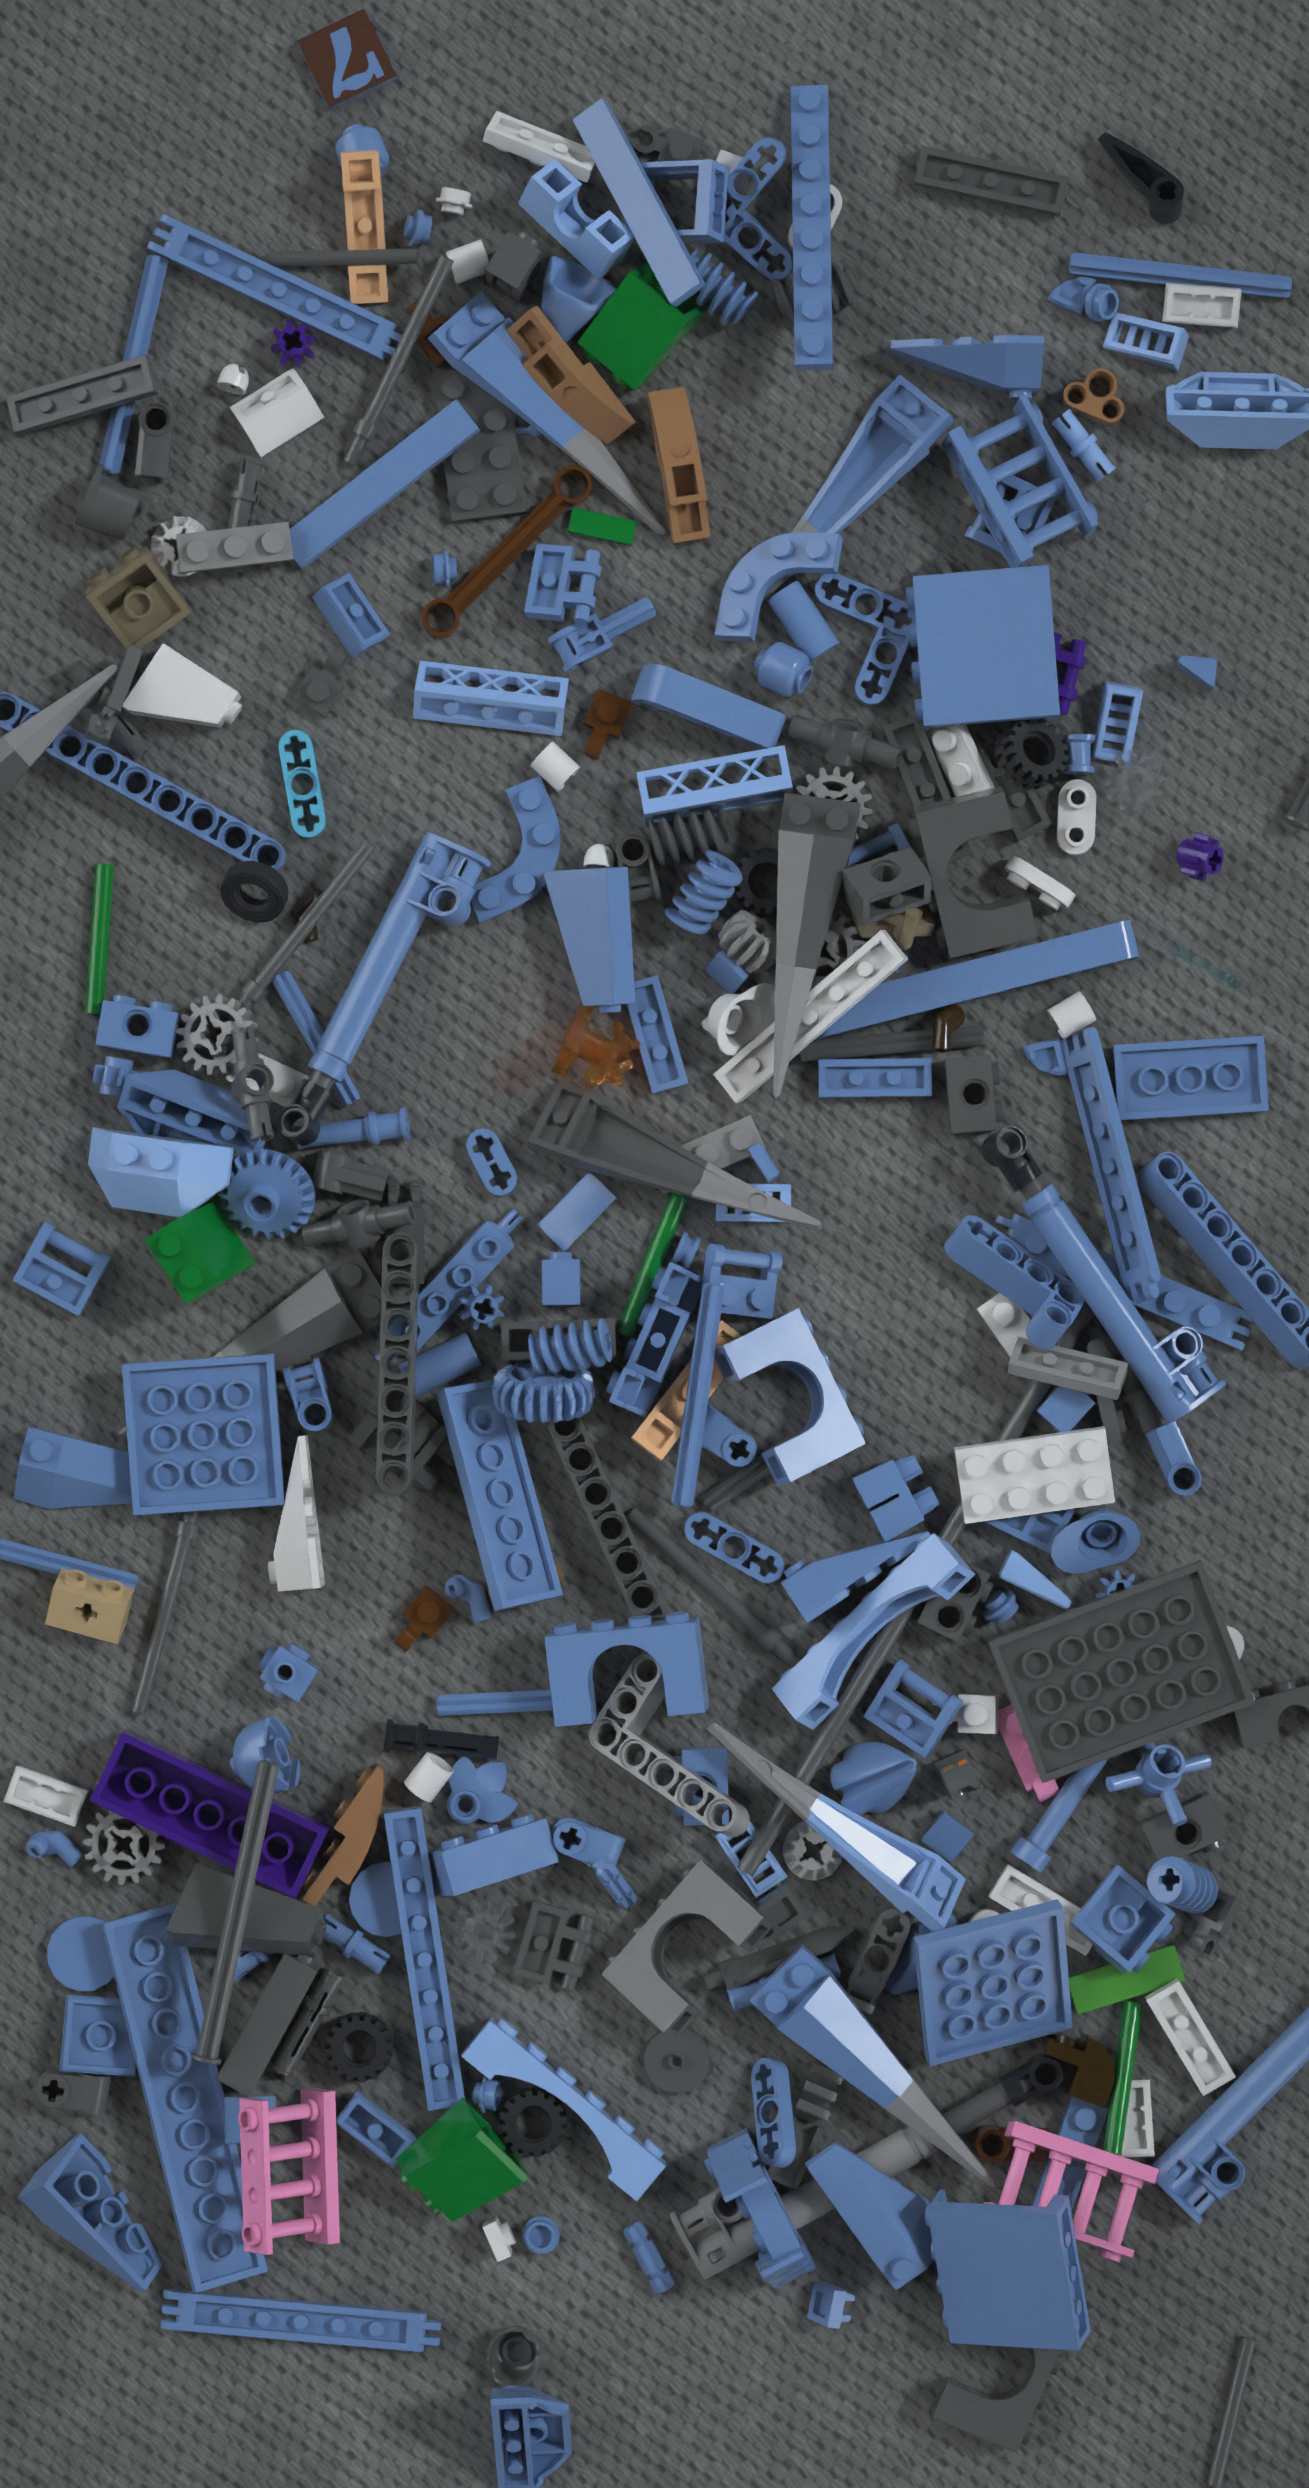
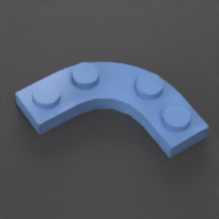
[715,532,843,642]
[471,775,561,923]

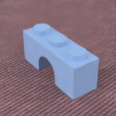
[518,159,635,280]

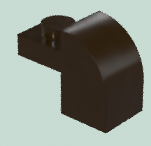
[1041,2032,1115,2108]

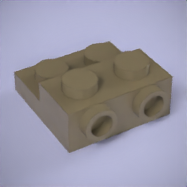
[86,546,192,650]

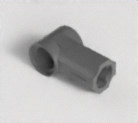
[135,402,176,480]
[311,1149,390,1202]

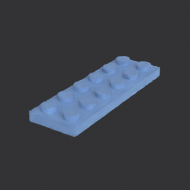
[436,1379,563,1611]

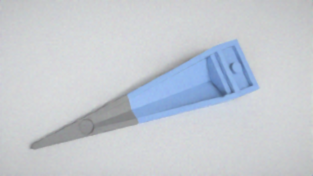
[707,1723,966,1932]

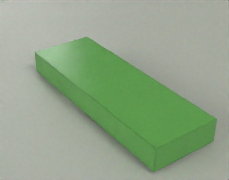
[1069,1944,1186,2014]

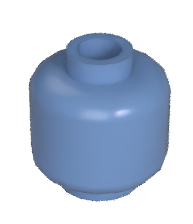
[335,124,389,176]
[754,642,813,697]

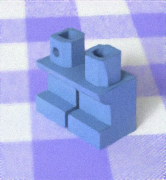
[851,1455,940,1542]

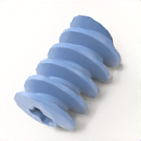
[690,247,759,326]
[664,850,743,934]
[528,1318,612,1375]
[1147,1856,1218,1914]

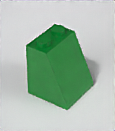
[577,263,707,390]
[145,1201,257,1305]
[396,2097,529,2222]

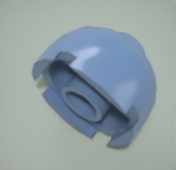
[230,1717,300,1794]

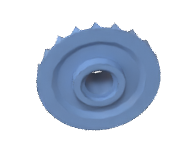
[217,1149,315,1240]

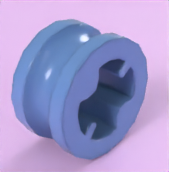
[672,1231,702,1269]

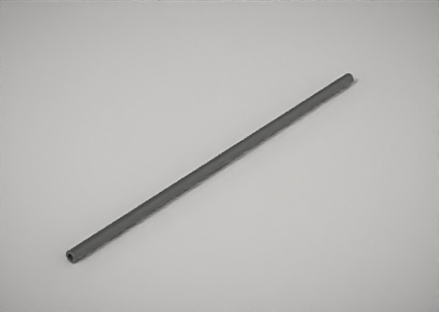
[737,1301,1094,1877]

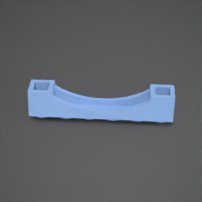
[772,1533,975,1730]
[461,2017,666,2201]

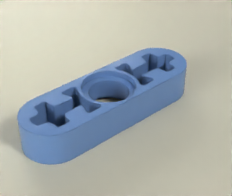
[684,1512,784,1583]
[751,2058,796,2168]

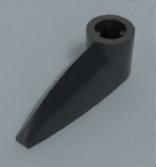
[1097,132,1184,224]

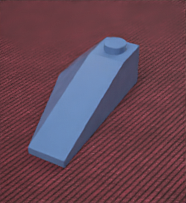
[889,335,1044,401]
[14,1426,132,1509]
[781,1530,931,1623]
[18,2133,163,2293]
[805,2142,932,2290]

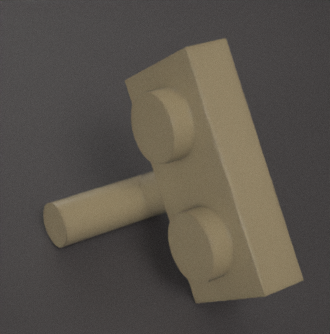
[850,905,935,950]

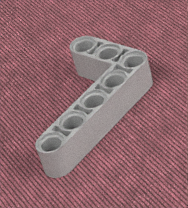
[589,1654,750,1837]

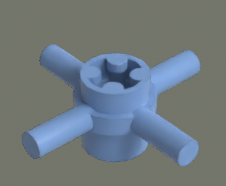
[1106,1742,1211,1827]

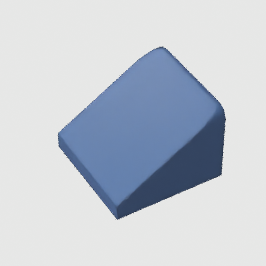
[1176,655,1217,692]
[705,950,750,994]
[920,1810,974,1863]

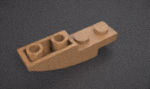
[506,306,636,445]
[647,386,711,543]
[302,1764,385,1906]

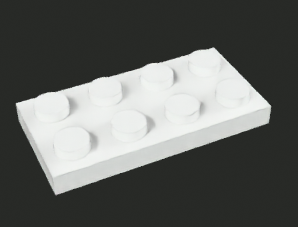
[954,1426,1115,1524]

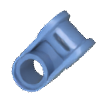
[283,1357,334,1432]
[702,1404,757,1466]
[551,1817,627,1867]

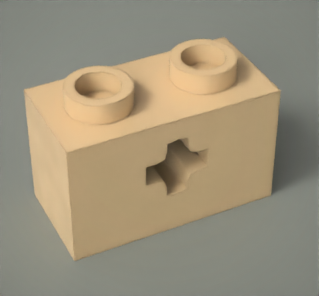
[45,1568,134,1645]

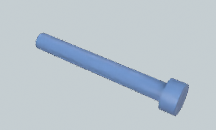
[1010,1759,1108,1873]

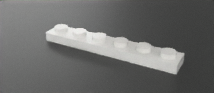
[713,930,908,1104]

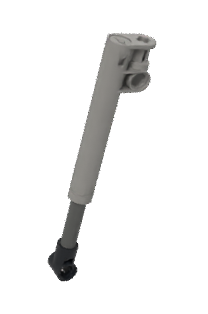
[669,2052,1063,2280]

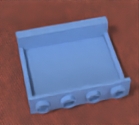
[906,565,1060,731]
[925,2190,1091,2351]

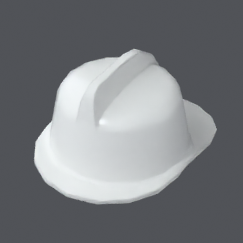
[702,983,775,1055]

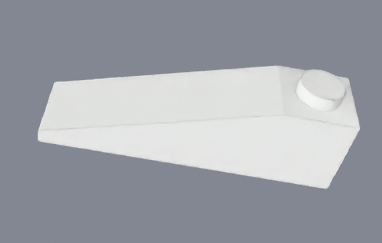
[268,1435,325,1591]

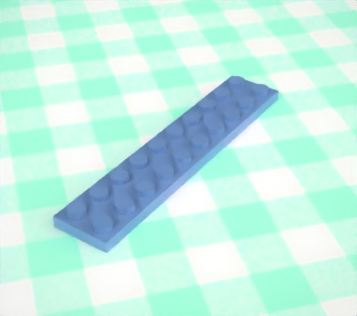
[101,1903,268,2293]

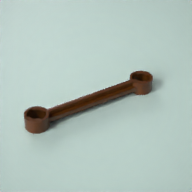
[422,465,592,639]

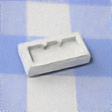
[1162,283,1241,328]
[3,1765,88,1827]
[1111,2080,1155,2158]

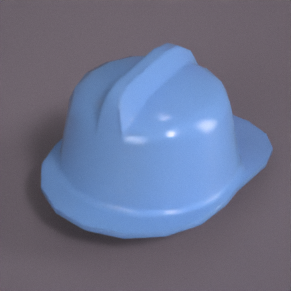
[1051,1508,1140,1574]

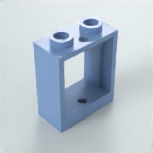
[624,159,729,244]

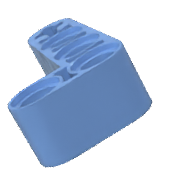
[630,664,786,749]
[944,1215,1085,1350]

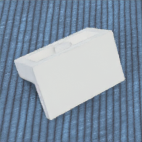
[230,368,324,457]

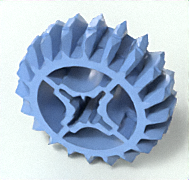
[492,1360,595,1423]

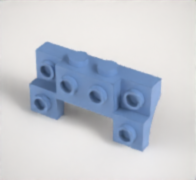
[606,1262,703,1418]

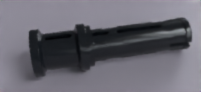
[383,1719,499,1761]

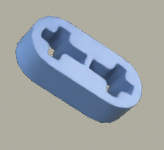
[466,1128,517,1196]

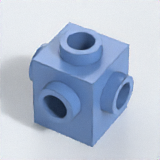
[259,1642,320,1702]

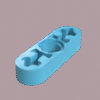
[278,730,326,839]

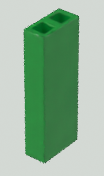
[568,507,637,546]

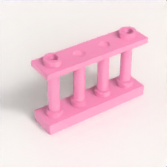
[238,2088,340,2255]
[984,2121,1159,2263]

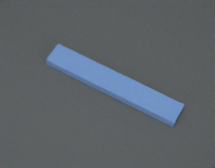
[572,98,706,307]
[290,399,481,569]

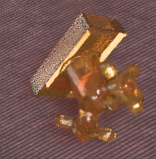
[551,1001,641,1089]

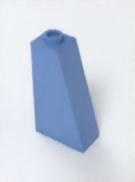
[544,867,635,1013]

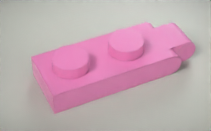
[998,1703,1060,1802]

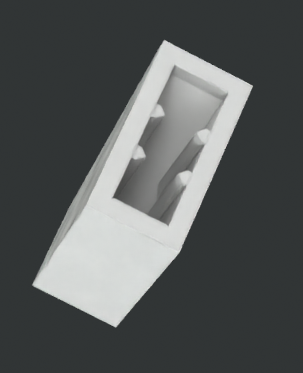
[123,643,242,728]

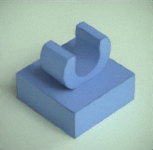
[807,2281,855,2329]

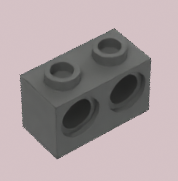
[916,1561,993,1642]

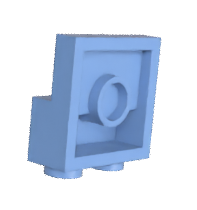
[1069,1865,1175,1974]

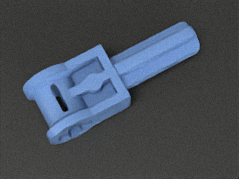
[547,598,656,673]

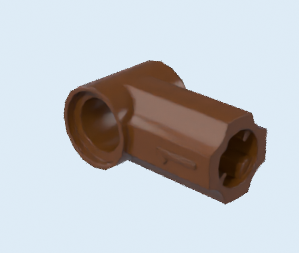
[972,2124,1050,2163]

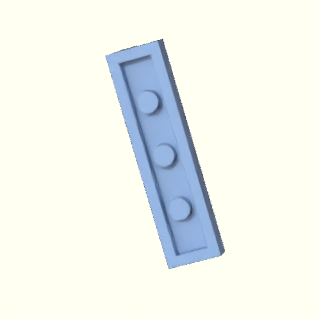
[413,661,569,736]
[636,745,793,826]

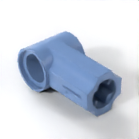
[1145,1421,1202,1496]

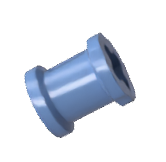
[1061,734,1095,775]

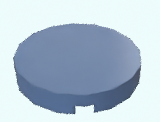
[349,1861,402,1937]
[47,1915,114,1991]

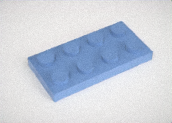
[1112,1036,1269,1120]

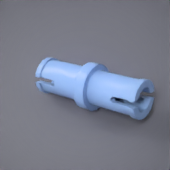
[1051,409,1116,483]

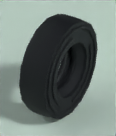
[221,861,288,923]

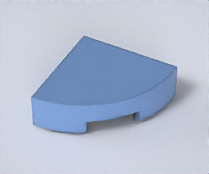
[1046,277,1096,316]
[1022,1038,1068,1075]
[748,1143,780,1184]

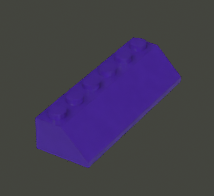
[90,1729,330,1899]

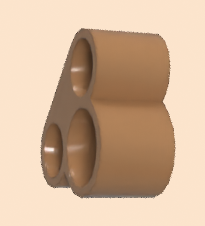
[1061,368,1124,426]

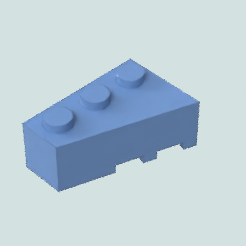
[428,1813,559,1896]

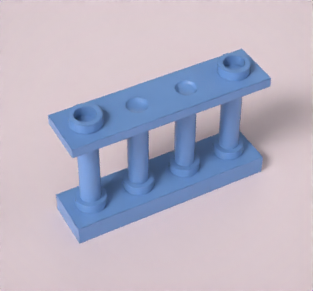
[941,394,1099,568]

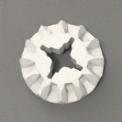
[151,516,206,577]
[783,1821,842,1881]

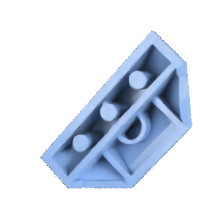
[1165,372,1309,450]
[88,1127,234,1217]

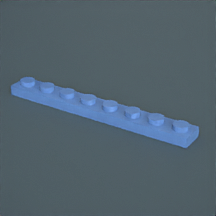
[791,85,833,371]
[384,1806,465,2111]

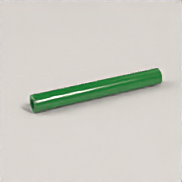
[85,863,114,1015]
[615,1192,688,1338]
[1103,2001,1142,2155]

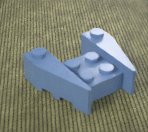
[703,2128,816,2289]

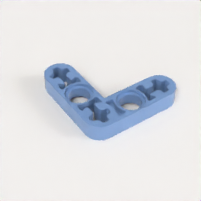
[724,137,793,280]
[814,573,916,706]

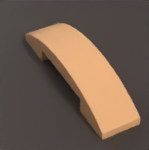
[341,150,388,304]
[631,1320,742,1461]

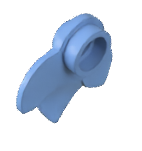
[447,1756,518,1824]

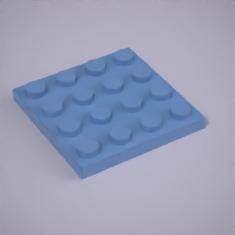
[122,1353,285,1515]
[913,1899,1073,2066]

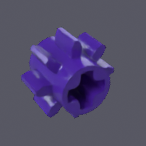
[270,320,317,369]
[1176,832,1224,882]

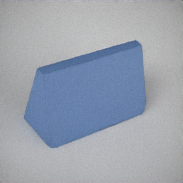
[312,573,391,659]
[537,1171,616,1252]

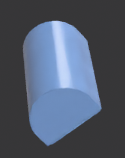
[767,581,840,665]
[398,1332,483,1398]
[336,2090,418,2169]

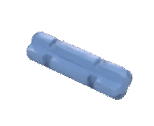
[592,1857,637,1909]
[624,2221,674,2294]

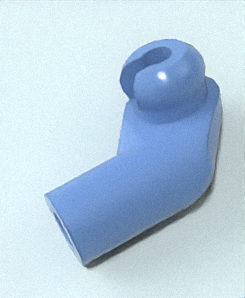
[445,1575,492,1622]
[26,1831,84,1868]

